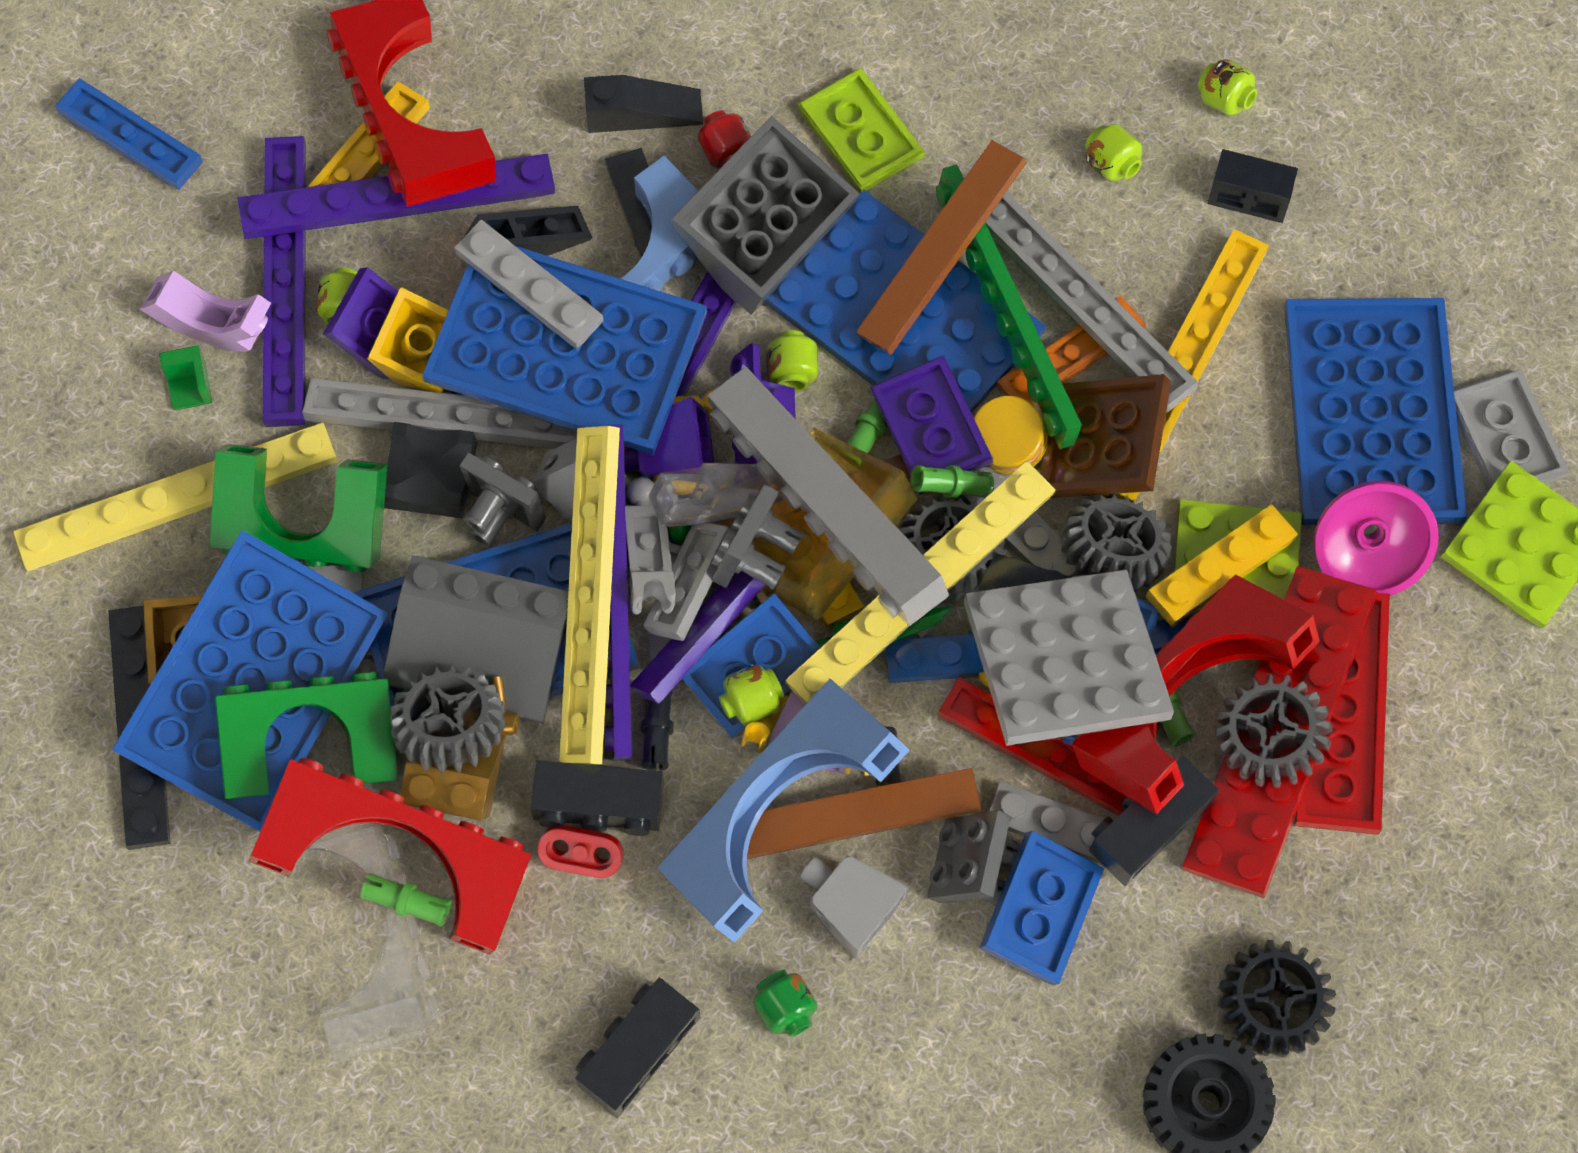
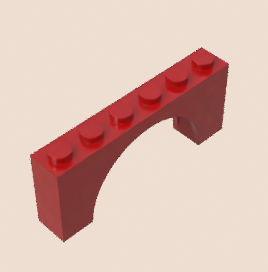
[326,0,496,207]
[1072,574,1320,815]
[248,757,532,955]

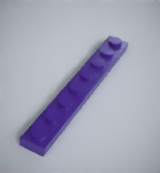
[262,136,306,427]
[237,153,555,239]
[604,425,632,761]

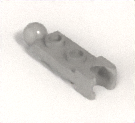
[625,477,676,615]

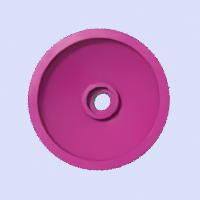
[1314,481,1439,596]

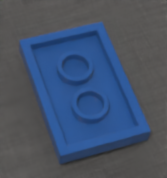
[682,593,820,738]
[979,831,1104,985]

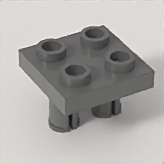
[459,452,546,547]
[711,484,805,590]
[927,810,1020,906]

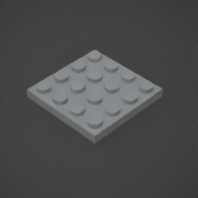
[964,570,1174,746]

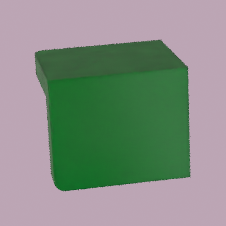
[159,345,213,411]

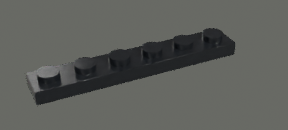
[108,605,171,850]

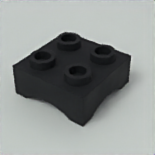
[384,422,477,519]

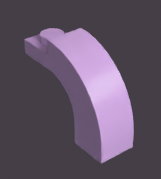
[140,271,271,352]

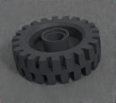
[1142,1033,1276,1153]

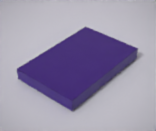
[870,355,993,495]

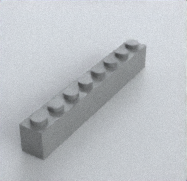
[707,367,949,626]

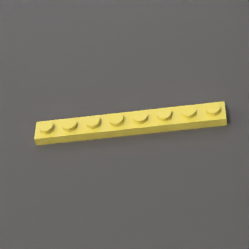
[13,422,338,571]
[559,426,620,764]
[785,461,1056,705]

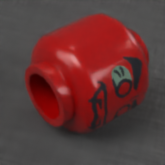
[697,110,751,167]

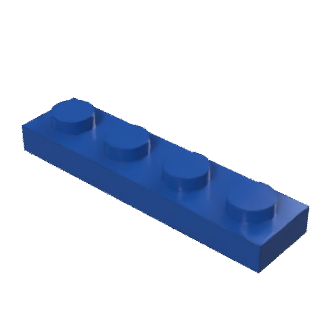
[55,78,203,190]

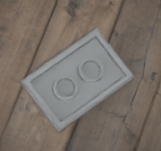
[1454,369,1570,489]

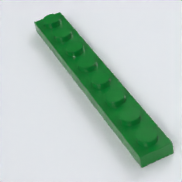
[936,164,1082,449]

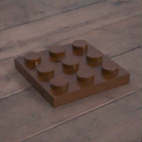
[1040,374,1171,498]

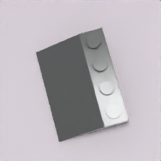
[670,116,860,315]
[382,555,568,724]

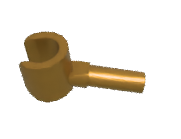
[491,676,519,736]

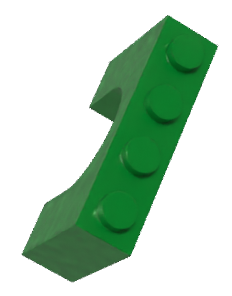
[209,444,387,572]
[214,672,398,800]

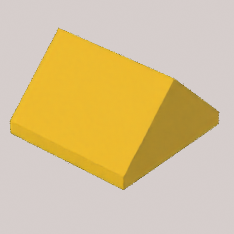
[367,287,449,393]

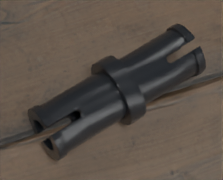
[641,689,674,771]

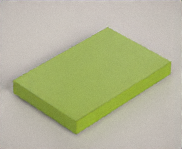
[797,67,925,193]

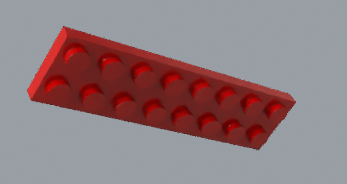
[1182,566,1377,899]

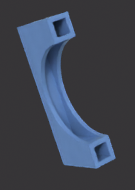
[621,155,698,291]
[657,678,910,942]

